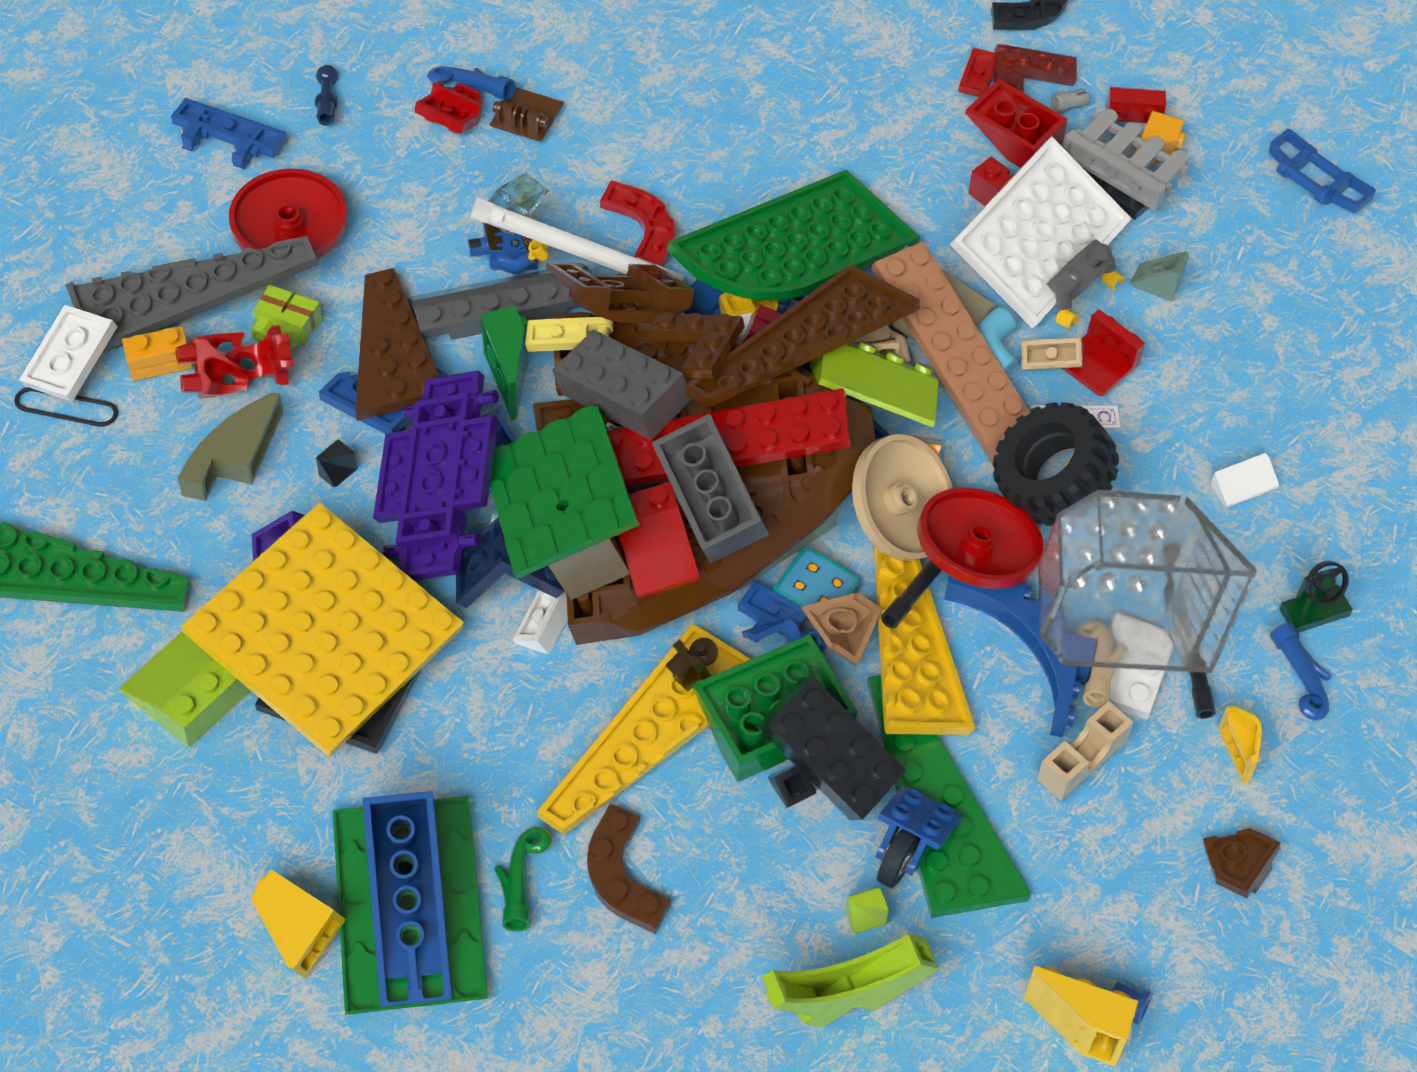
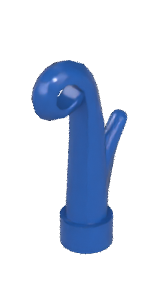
[427,66,516,101]
[1270,623,1331,720]

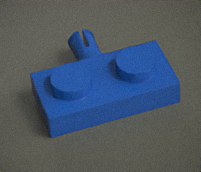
[738,581,808,643]

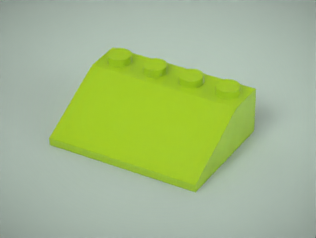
[809,341,939,427]
[119,632,251,748]

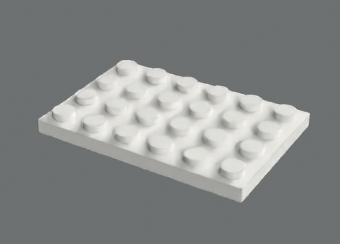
[950,136,1132,328]

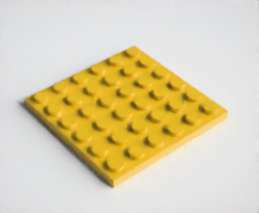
[182,502,464,757]

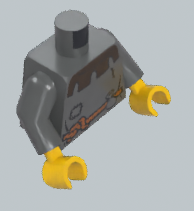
[1047,239,1126,330]

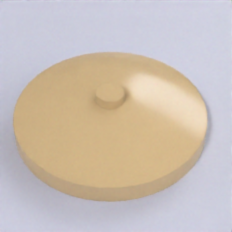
[852,434,952,561]

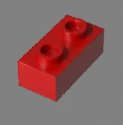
[1105,87,1166,123]

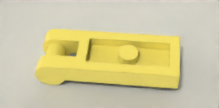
[525,317,613,352]

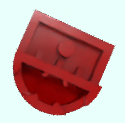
[414,81,484,134]

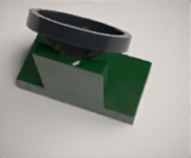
[1279,561,1353,633]

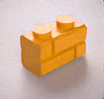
[122,326,192,382]

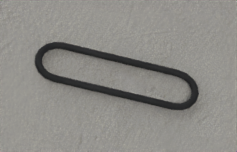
[14,387,118,427]

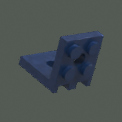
[456,517,565,608]

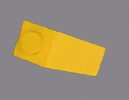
[250,869,346,979]

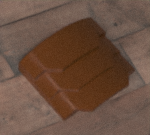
[546,263,694,324]

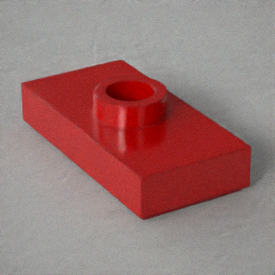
[958,47,1000,97]

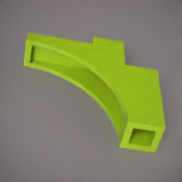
[762,934,939,1027]

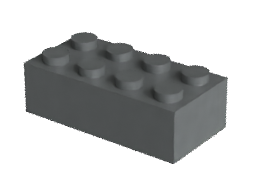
[552,329,692,441]
[652,414,769,563]

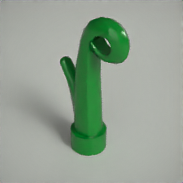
[494,827,552,932]

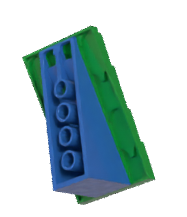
[332,791,488,1015]

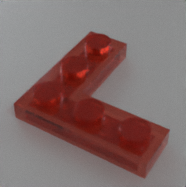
[994,44,1077,93]

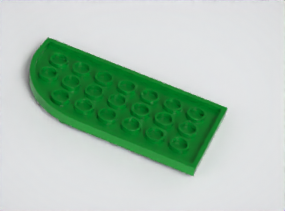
[667,170,920,300]

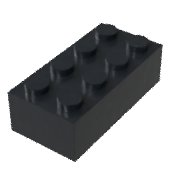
[756,676,907,820]

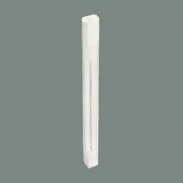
[470,197,683,281]

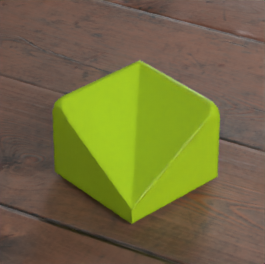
[845,888,889,933]

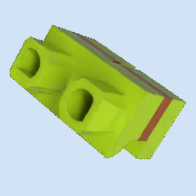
[251,285,323,352]

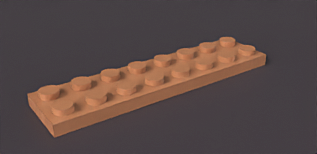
[871,241,1030,465]

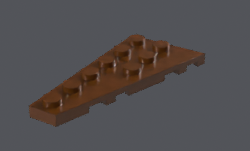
[356,268,439,421]

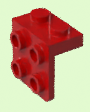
[1061,309,1145,396]

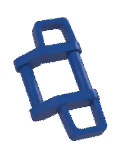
[1269,129,1376,213]

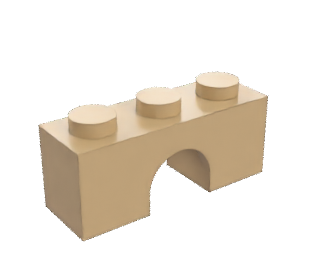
[1037,701,1134,801]

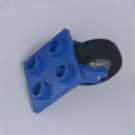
[875,785,963,889]

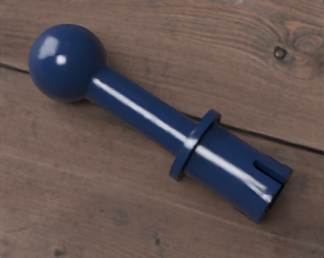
[315,65,338,126]

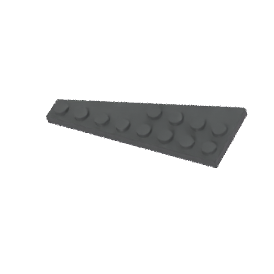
[66,236,319,352]

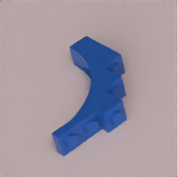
[944,575,1095,738]

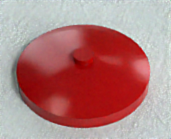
[229,168,348,258]
[917,487,1044,589]

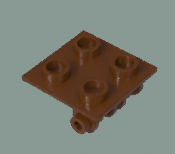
[490,87,564,142]

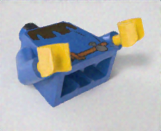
[468,183,548,275]

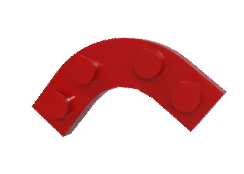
[600,180,675,267]

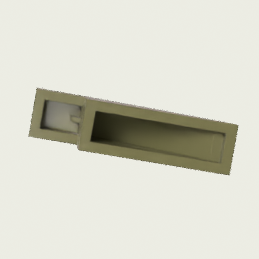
[178,392,283,501]

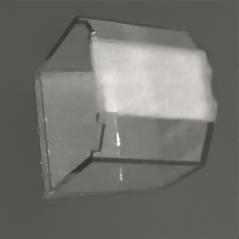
[1038,490,1257,673]

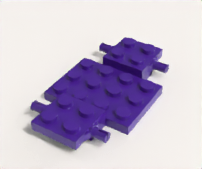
[373,370,499,581]

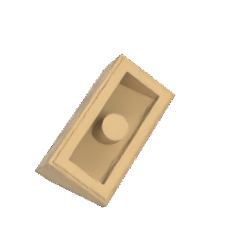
[1021,337,1083,370]

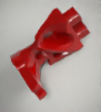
[175,325,294,399]

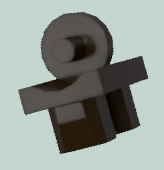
[665,637,718,692]

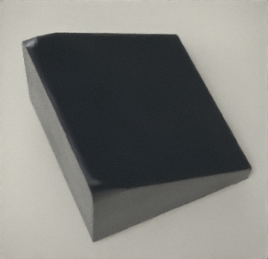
[768,764,816,808]

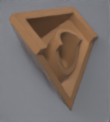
[801,592,882,665]

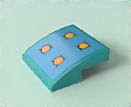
[772,546,860,606]

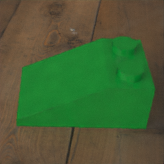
[480,305,528,420]

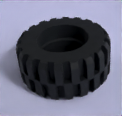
[993,402,1119,526]

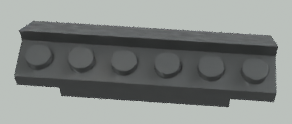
[408,263,588,340]

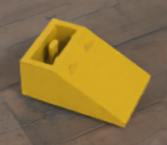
[1024,966,1138,1066]

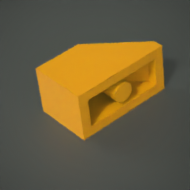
[1136,111,1186,166]

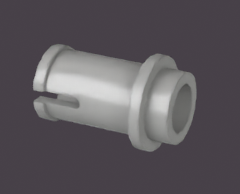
[1051,88,1089,113]

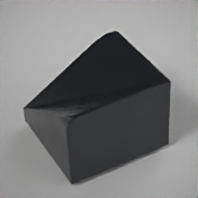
[316,439,357,487]

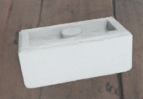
[1210,453,1279,508]
[513,590,568,654]

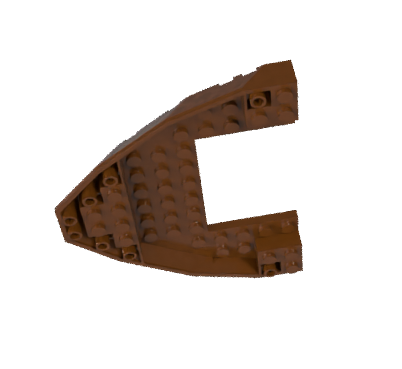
[552,312,876,645]

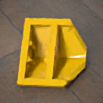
[1218,705,1262,784]

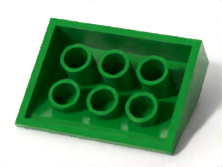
[693,634,857,782]

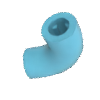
[977,307,1018,376]

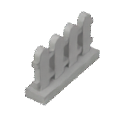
[1063,109,1189,211]

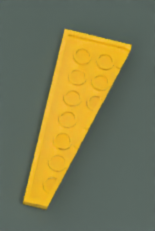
[874,546,976,735]
[537,623,751,835]

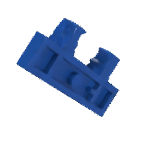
[171,98,287,169]

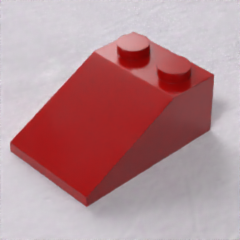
[965,79,1068,168]
[618,482,701,599]

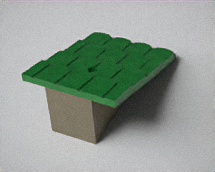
[490,405,639,600]

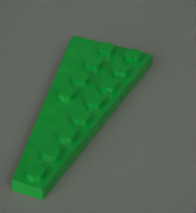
[0,522,190,612]
[867,675,1030,918]

